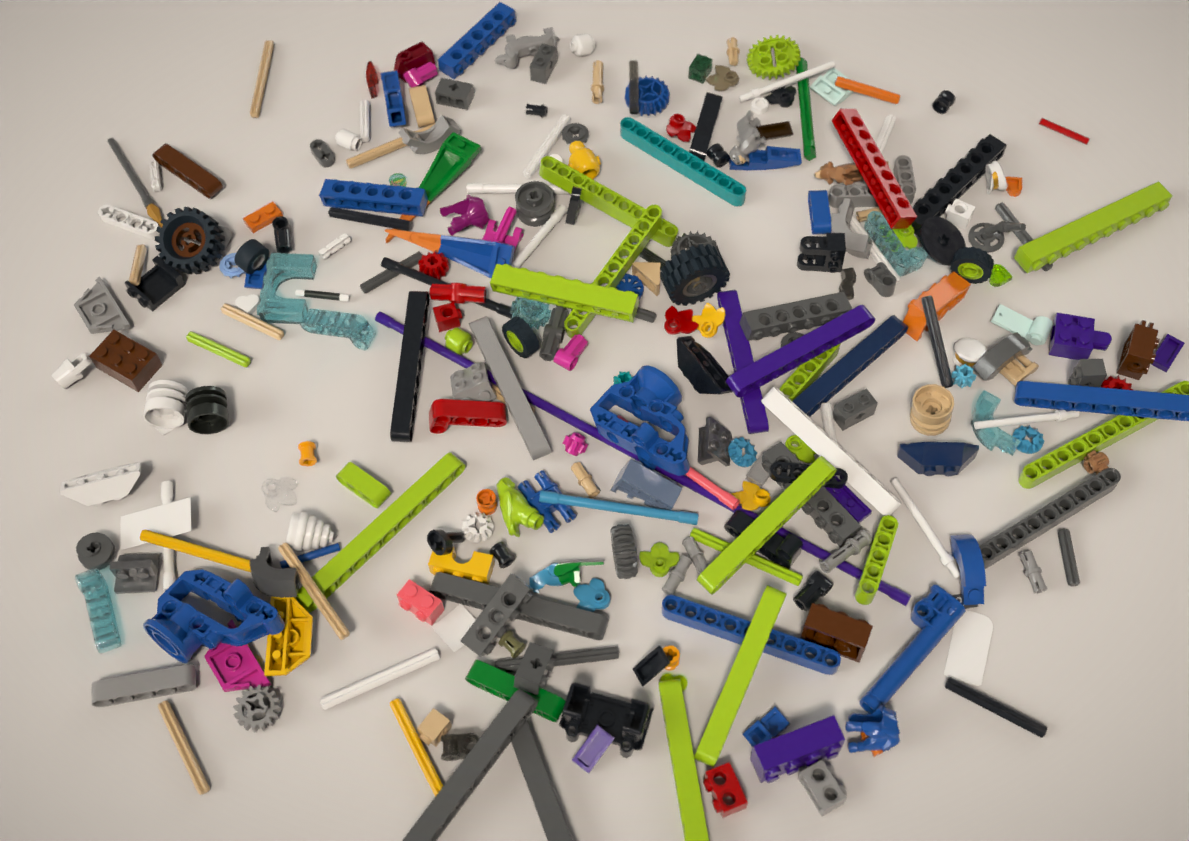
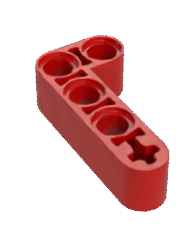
[429,399,507,434]

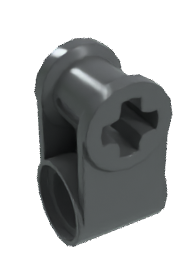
[864,262,896,297]

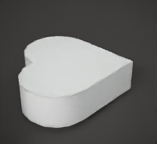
[235,294,260,315]

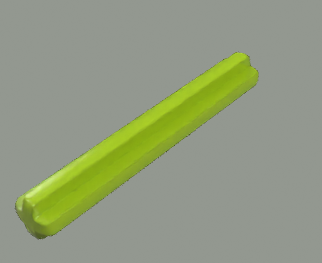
[186,331,251,368]

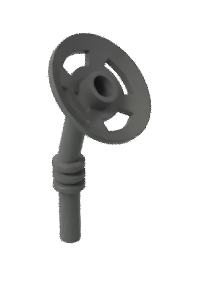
[968,221,1026,253]

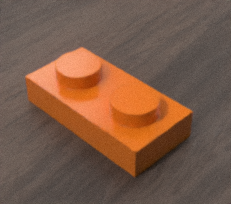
[243,201,283,233]

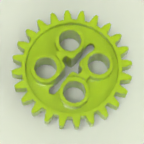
[747,35,801,80]

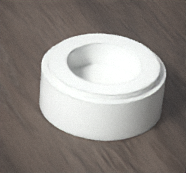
[751,97,768,114]

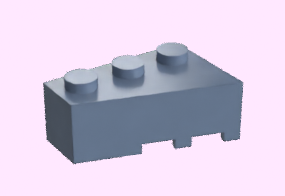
[610,459,682,510]

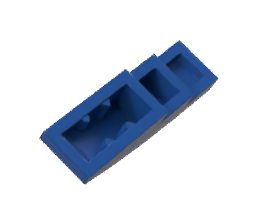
[729,146,802,171]

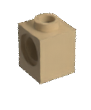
[417,708,452,747]

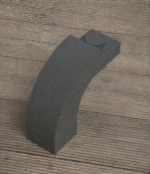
[972,332,1032,381]
[249,547,300,597]

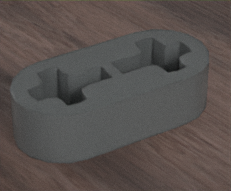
[310,139,335,167]

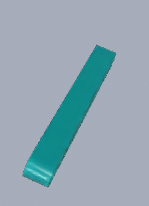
[620,117,746,207]

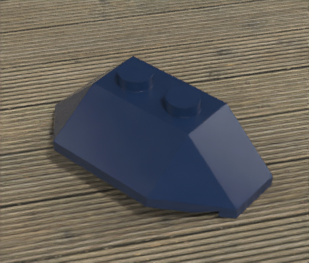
[897,442,979,476]

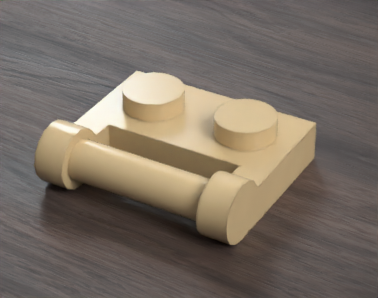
[1000,355,1039,386]

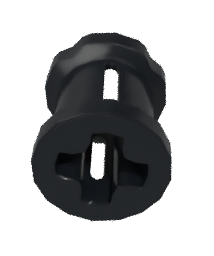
[489,542,515,569]

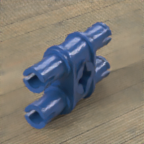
[518,470,577,533]

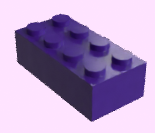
[750,715,845,783]

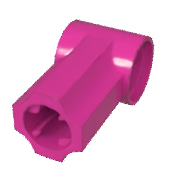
[403,62,438,88]
[554,334,588,371]

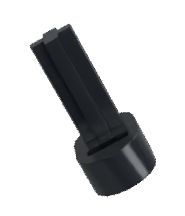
[427,529,464,555]

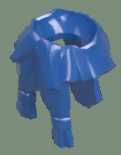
[845,705,900,753]

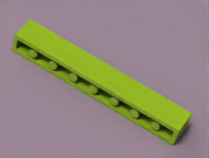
[490,264,639,322]

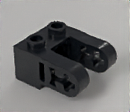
[797,233,846,273]

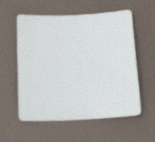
[431,604,476,652]

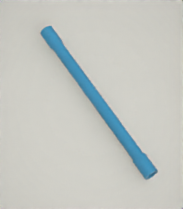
[539,490,698,525]

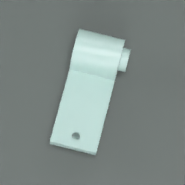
[991,304,1053,345]

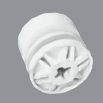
[143,380,188,428]

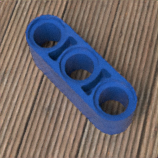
[808,190,832,235]

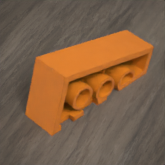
[903,272,971,341]

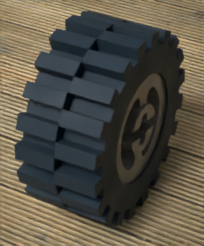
[660,244,730,306]

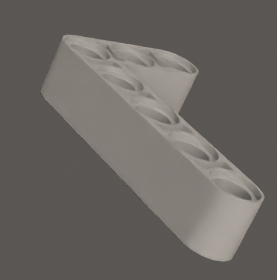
[828,155,916,208]

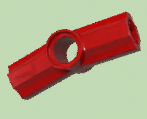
[429,283,487,303]

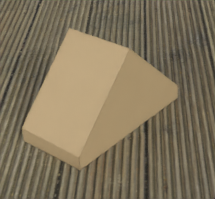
[632,262,660,296]

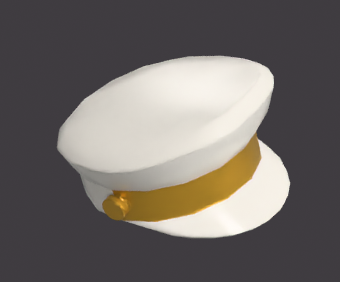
[985,161,1008,195]
[953,338,987,368]

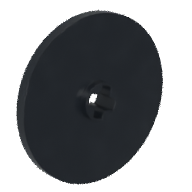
[919,217,966,266]

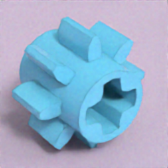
[951,364,977,389]

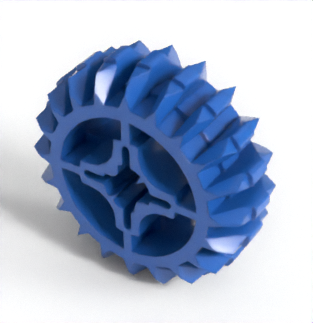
[625,76,670,117]

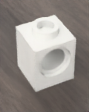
[945,199,975,230]

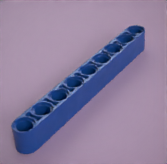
[1014,381,1189,421]
[662,595,841,675]

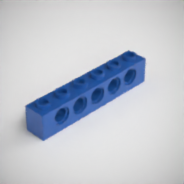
[438,2,516,80]
[319,179,428,217]

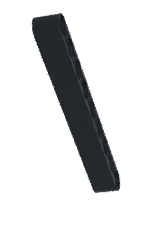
[390,291,430,442]

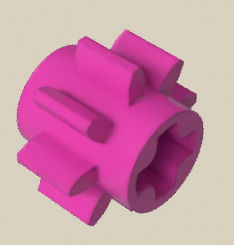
[562,432,588,456]

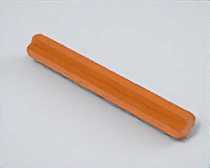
[835,76,900,104]

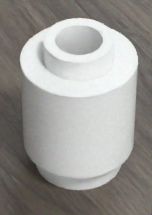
[335,129,362,151]

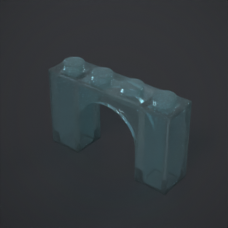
[257,253,317,325]

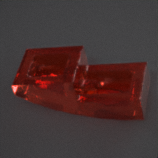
[366,61,379,99]

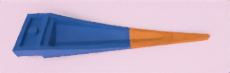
[384,229,515,278]

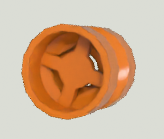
[476,489,497,515]

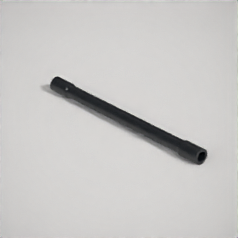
[381,257,516,319]

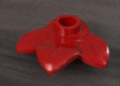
[666,114,696,142]
[664,306,699,335]

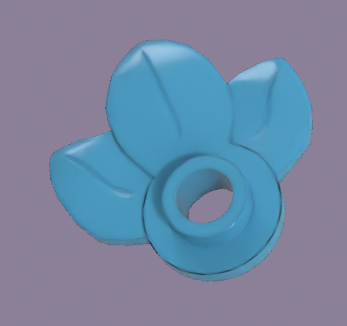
[573,578,611,612]

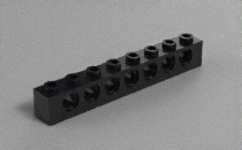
[911,134,1007,237]

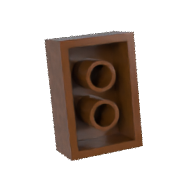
[89,329,163,392]
[800,603,873,663]

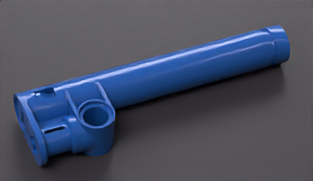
[859,585,966,714]

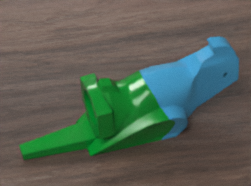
[529,562,604,593]

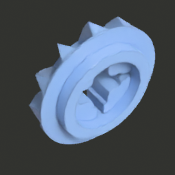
[219,253,245,279]

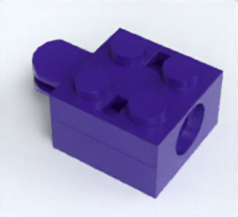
[1049,312,1112,360]

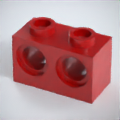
[703,762,748,818]

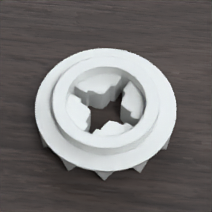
[462,512,494,543]

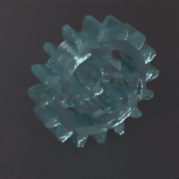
[510,297,551,329]

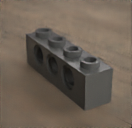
[460,574,534,656]

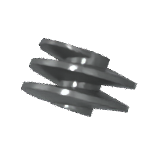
[76,532,116,571]

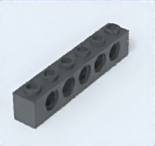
[739,292,852,341]
[762,442,861,548]

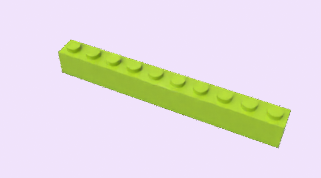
[1014,181,1173,273]

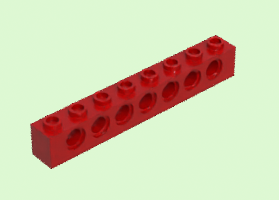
[831,108,917,229]

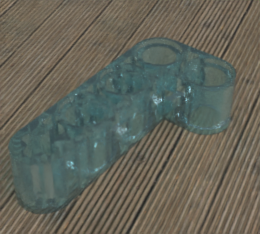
[864,211,927,276]
[300,309,376,350]
[75,568,121,654]

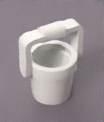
[51,353,91,389]

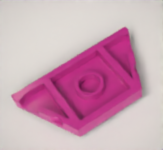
[204,620,271,692]

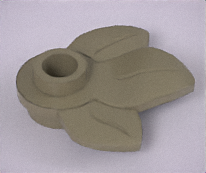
[706,65,739,91]

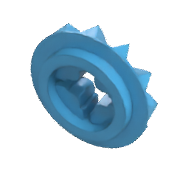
[1012,425,1044,454]
[728,437,757,467]

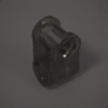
[440,733,479,761]

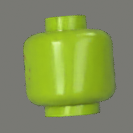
[445,327,473,355]

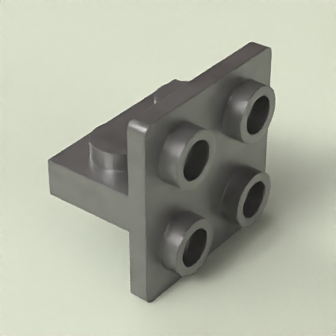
[698,416,732,466]
[110,554,160,594]

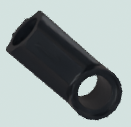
[272,216,292,254]
[793,570,834,612]

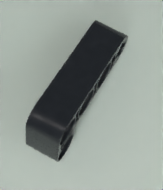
[724,510,803,569]

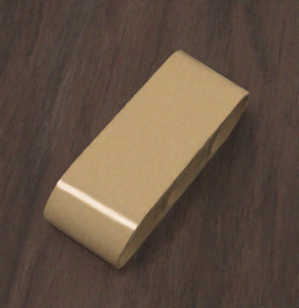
[409,85,435,128]

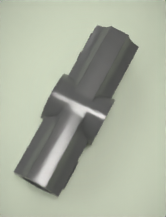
[539,306,568,361]

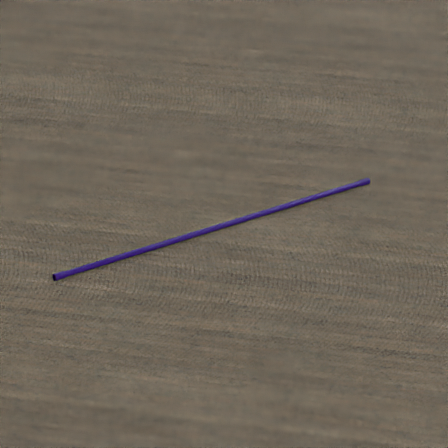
[375,311,912,606]

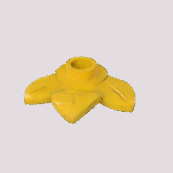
[692,303,725,338]
[731,481,771,510]

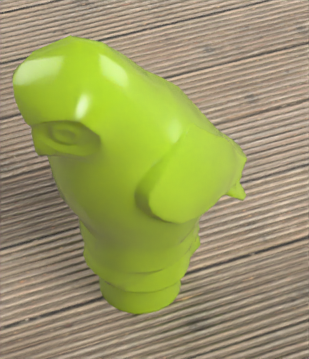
[496,477,544,537]

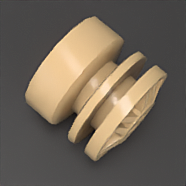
[910,384,954,436]

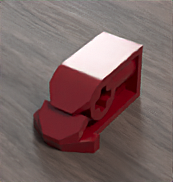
[394,41,436,83]

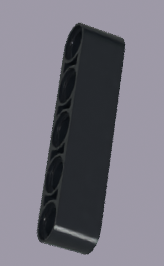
[689,92,723,161]

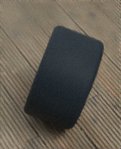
[234,239,269,274]

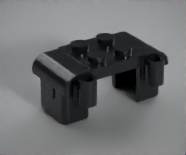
[559,682,654,758]

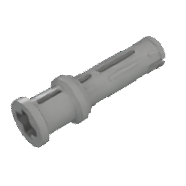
[820,529,872,573]

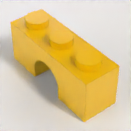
[428,547,495,585]

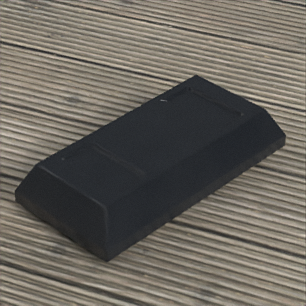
[633,645,670,687]

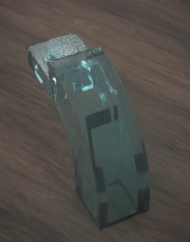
[971,390,1021,456]

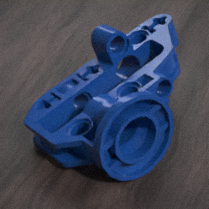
[590,365,690,476]
[143,570,285,663]

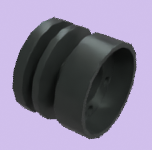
[185,386,229,434]

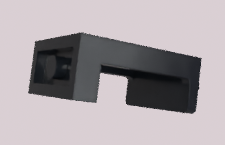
[124,255,186,312]

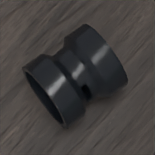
[932,90,956,114]
[707,143,730,168]

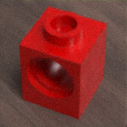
[433,302,462,332]

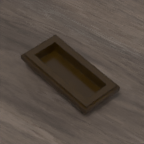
[756,121,793,140]

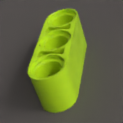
[336,462,391,509]

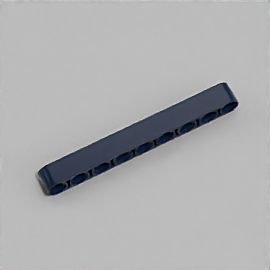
[792,315,909,417]

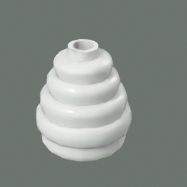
[286,512,334,552]

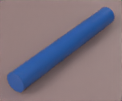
[280,543,340,569]

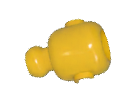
[568,140,601,179]

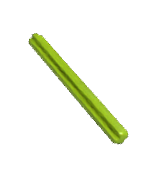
[690,528,803,586]

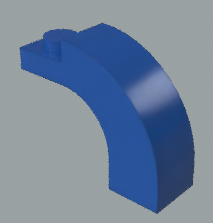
[380,70,406,127]
[951,534,986,605]

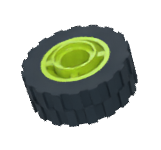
[950,247,994,284]
[502,316,540,359]

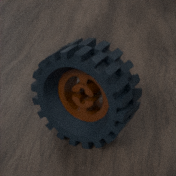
[155,207,225,275]

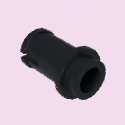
[526,104,548,118]

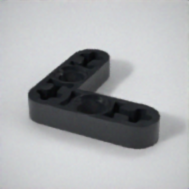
[565,186,582,225]

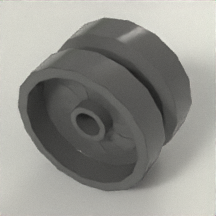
[515,181,555,227]

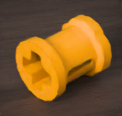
[298,441,317,467]
[663,645,680,671]

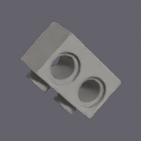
[798,759,847,816]

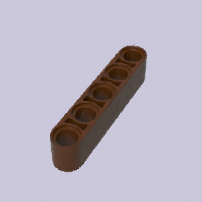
[152,143,223,199]

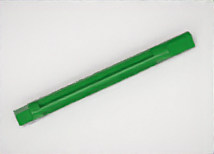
[796,57,816,161]

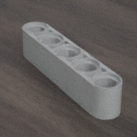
[92,665,196,707]

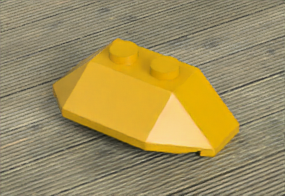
[264,596,313,676]

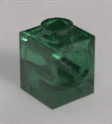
[688,54,713,84]

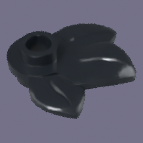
[763,86,796,107]

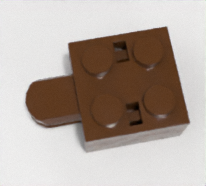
[1117,320,1160,380]

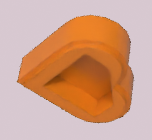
[1005,176,1022,197]

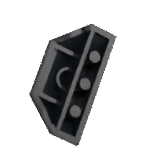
[676,336,733,394]

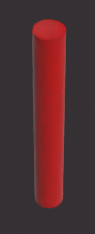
[1039,118,1090,145]

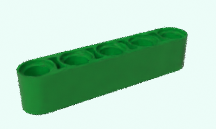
[465,660,565,722]

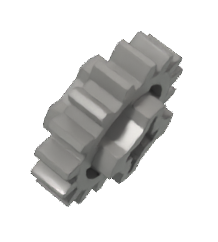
[233,685,281,732]

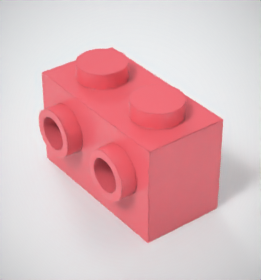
[397,579,444,625]

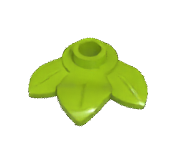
[882,225,918,253]
[785,435,817,463]
[639,542,679,577]

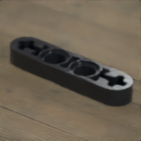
[769,462,848,489]

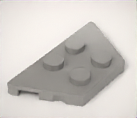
[74,277,131,334]

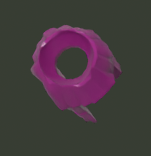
[439,194,490,235]

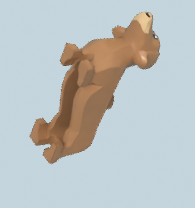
[814,161,889,185]

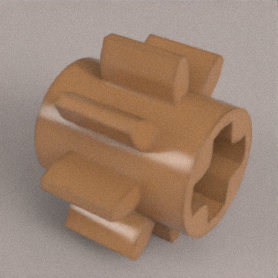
[1083,450,1109,475]

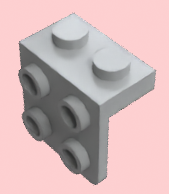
[450,362,497,401]

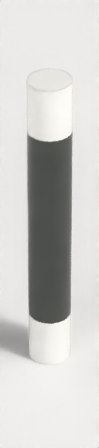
[295,289,350,302]

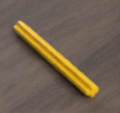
[140,529,251,572]
[390,698,443,797]

